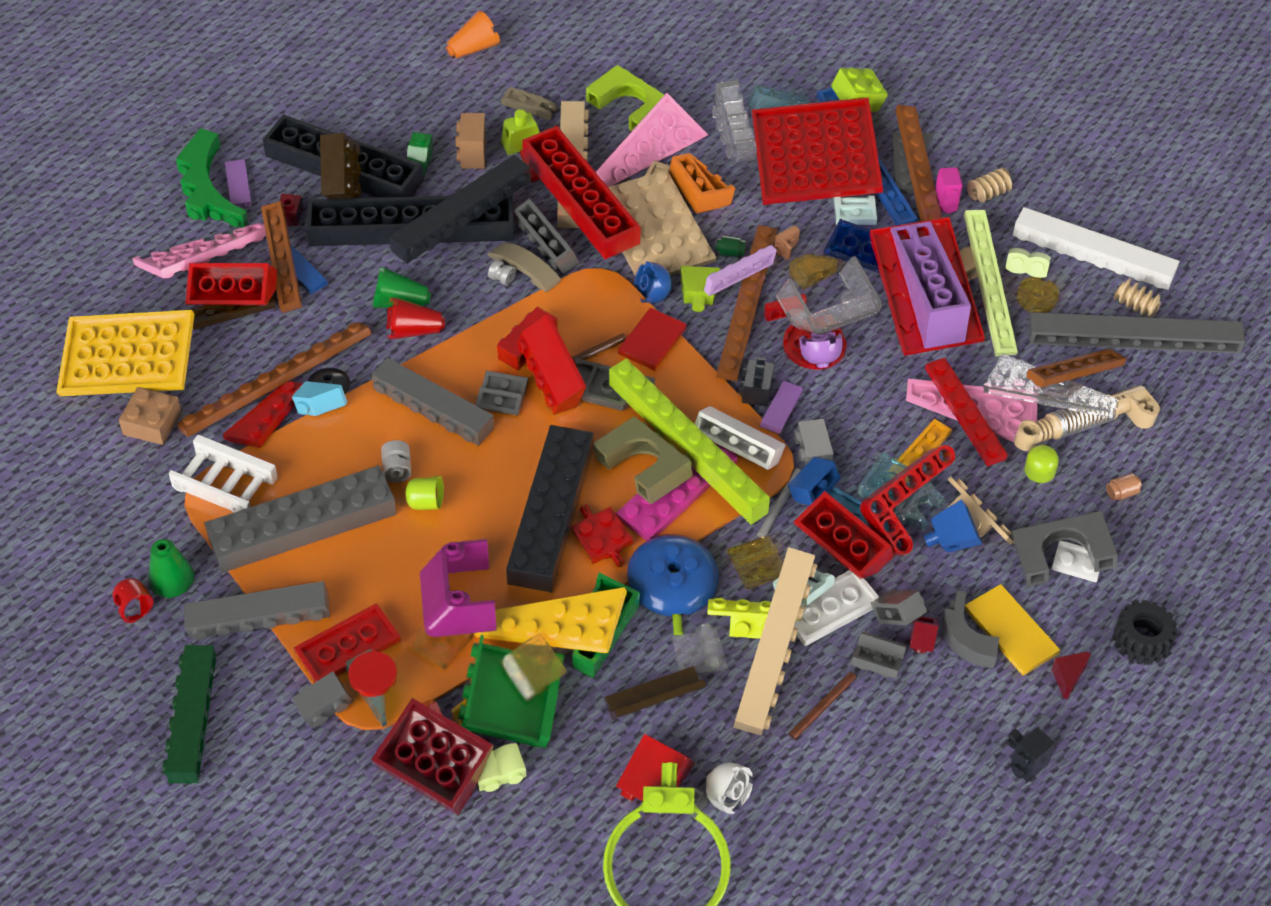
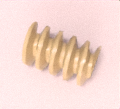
[967,167,1012,203]
[1113,278,1161,318]

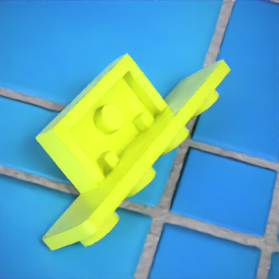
[708,598,802,638]

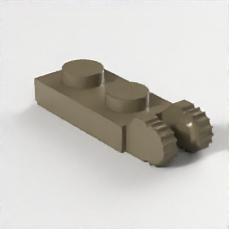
[501,87,558,120]

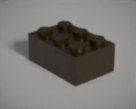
[320,133,361,199]

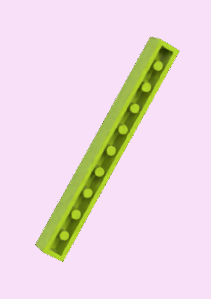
[609,358,770,525]

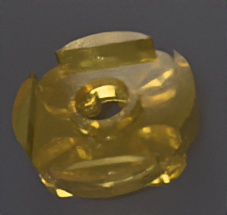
[1016,277,1059,313]

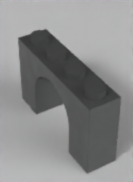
[1012,511,1117,587]

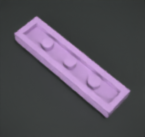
[704,245,777,296]

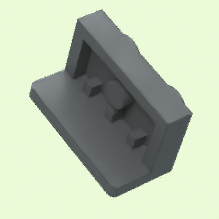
[850,632,906,679]

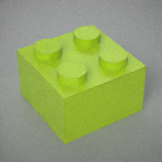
[831,68,888,112]

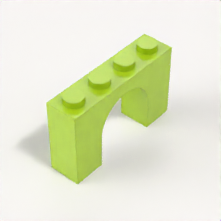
[586,65,664,131]

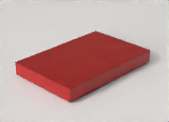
[618,308,687,371]

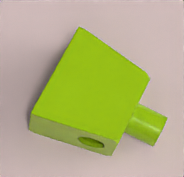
[501,109,539,155]
[680,266,720,312]

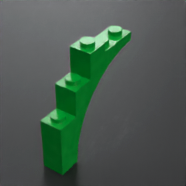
[176,128,249,228]

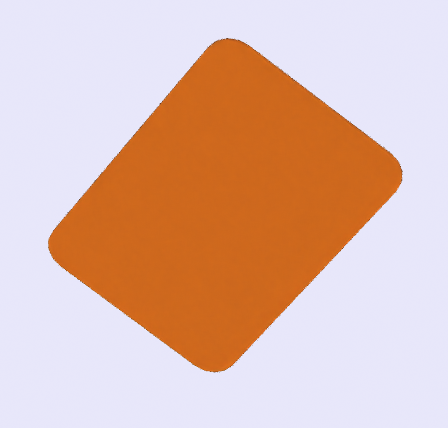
[184,268,794,730]

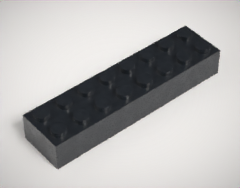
[263,114,424,198]
[506,425,594,593]

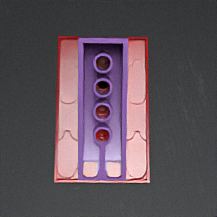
[870,217,985,356]

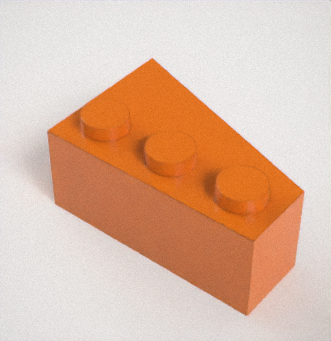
[669,153,735,214]

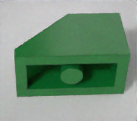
[407,132,433,177]

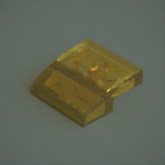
[727,536,783,590]
[500,632,567,701]

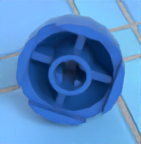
[634,261,673,304]

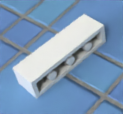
[695,406,786,470]

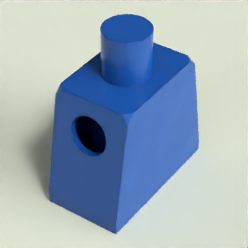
[923,500,982,552]

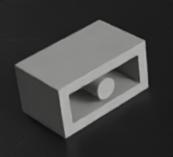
[794,419,833,466]

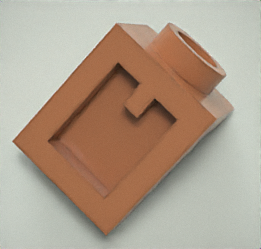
[774,225,800,260]

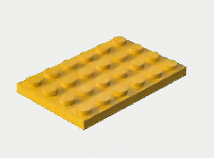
[57,310,195,396]

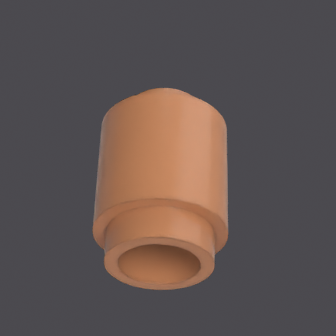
[1106,473,1142,501]

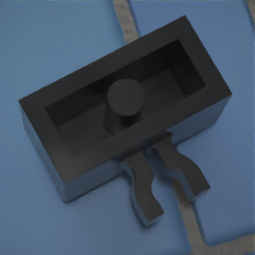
[739,357,774,407]
[1006,727,1056,782]

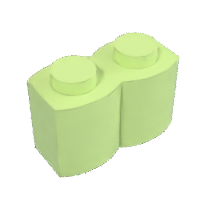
[1005,248,1051,278]
[477,743,527,792]

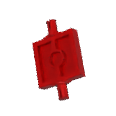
[571,505,633,567]

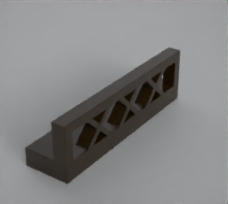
[604,666,706,720]

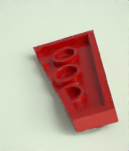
[222,381,303,448]

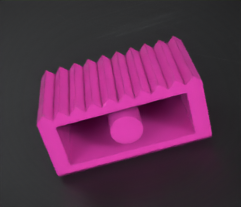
[935,167,963,214]

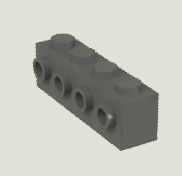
[514,199,579,275]

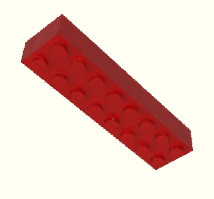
[522,126,641,259]

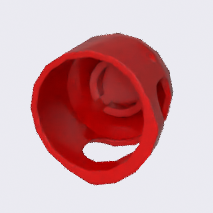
[112,578,153,623]

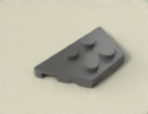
[575,358,655,411]

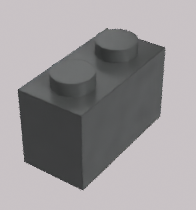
[871,590,927,625]
[292,671,353,728]

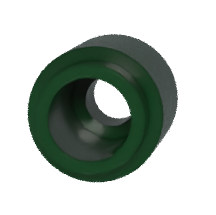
[715,235,746,258]

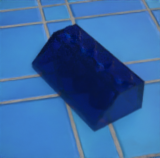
[823,219,880,274]

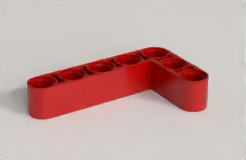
[860,445,955,556]

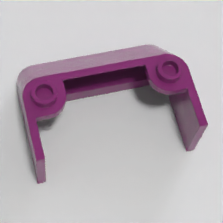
[420,539,497,637]

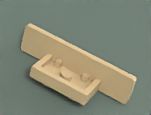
[946,476,1013,545]

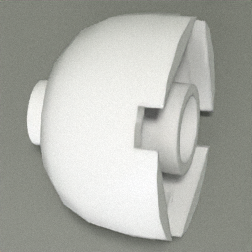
[706,762,753,814]

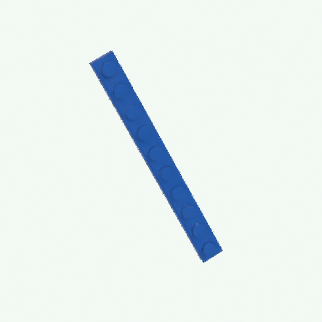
[817,88,918,226]

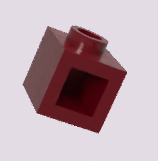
[279,194,303,226]
[909,616,939,653]

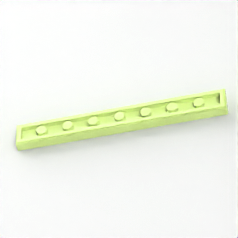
[964,210,1018,356]

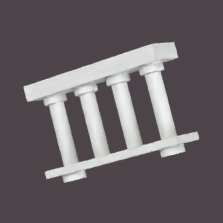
[169,435,278,513]

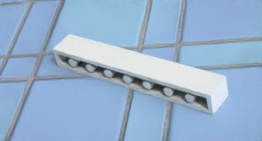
[1013,207,1180,290]

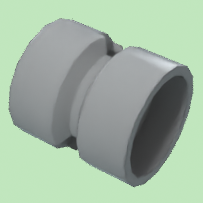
[381,440,412,483]

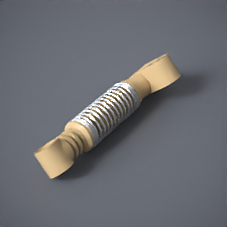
[1014,385,1160,451]

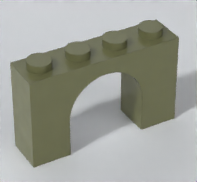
[593,416,693,504]

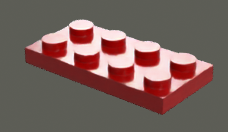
[294,603,401,682]

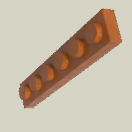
[261,201,302,313]
[1026,348,1126,387]

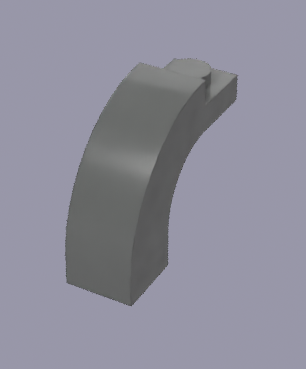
[942,591,999,669]

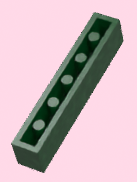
[162,645,217,783]

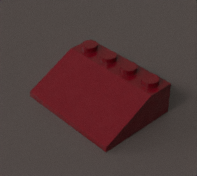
[371,698,494,816]

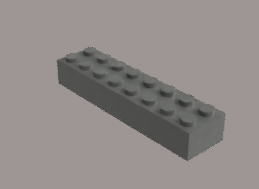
[204,465,396,573]

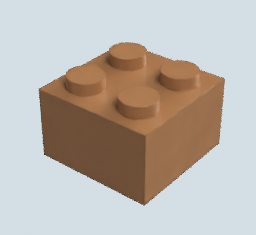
[456,113,486,169]
[119,387,181,445]

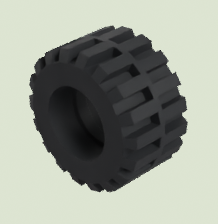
[1113,600,1177,665]

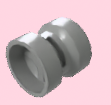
[488,259,517,286]

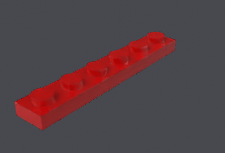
[925,357,1008,467]

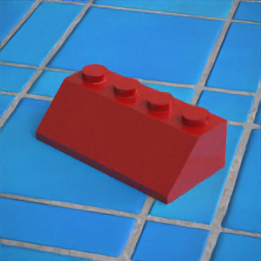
[185,263,277,305]
[517,314,586,415]
[793,491,893,579]

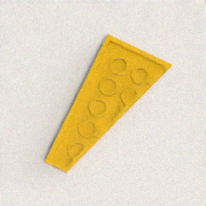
[474,587,627,653]

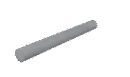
[757,469,801,539]

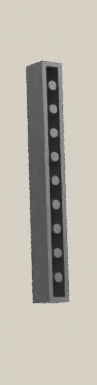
[1028,312,1245,354]

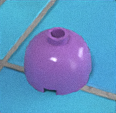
[799,332,842,368]

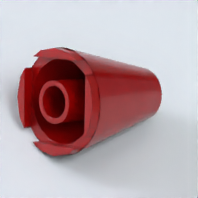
[387,297,445,340]

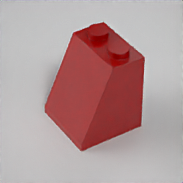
[616,734,695,802]

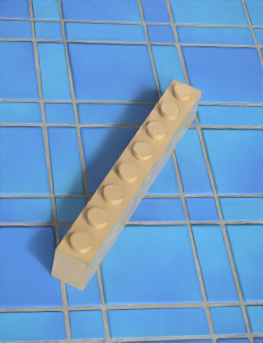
[557,101,588,228]
[733,547,818,735]

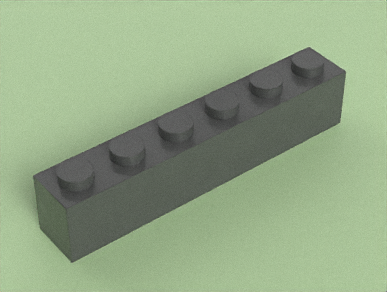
[372,358,494,446]
[184,581,330,640]

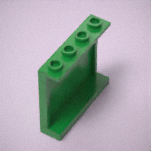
[458,635,564,748]

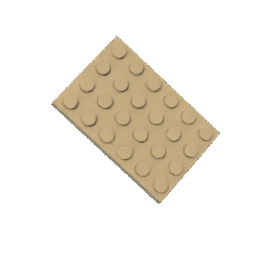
[608,169,716,276]

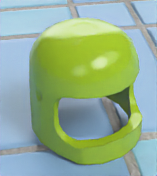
[1024,445,1059,483]
[406,476,444,510]

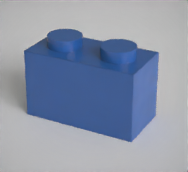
[787,457,841,506]

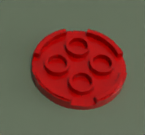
[783,318,847,370]

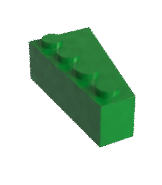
[573,573,640,679]

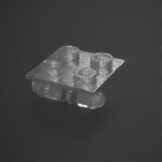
[671,623,728,675]

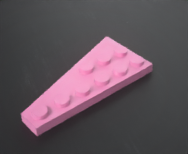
[595,93,708,187]
[132,223,266,278]
[906,379,1038,446]

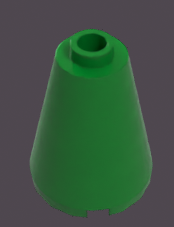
[372,267,431,309]
[148,539,195,598]

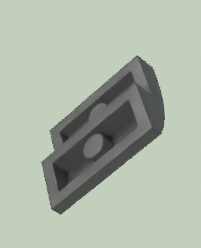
[476,371,529,416]

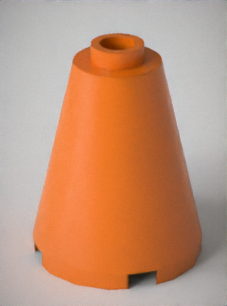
[446,11,500,59]

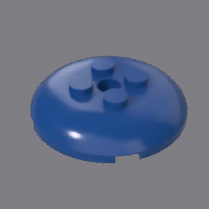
[627,534,719,616]

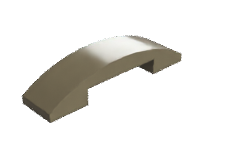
[488,243,561,293]

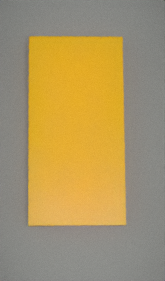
[964,584,1061,676]

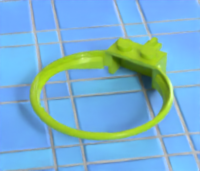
[603,762,731,906]

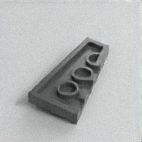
[892,132,931,193]

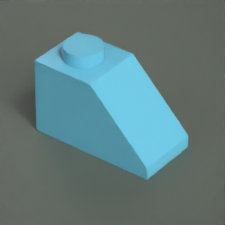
[292,381,347,416]

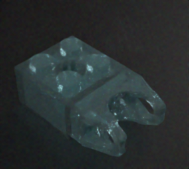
[857,452,946,531]

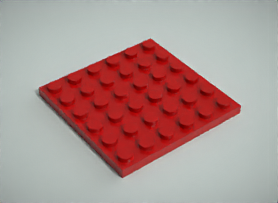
[752,97,883,205]

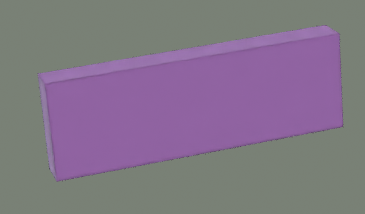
[225,159,252,208]
[760,380,803,434]

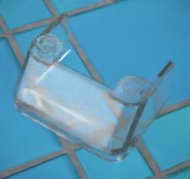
[776,256,882,335]

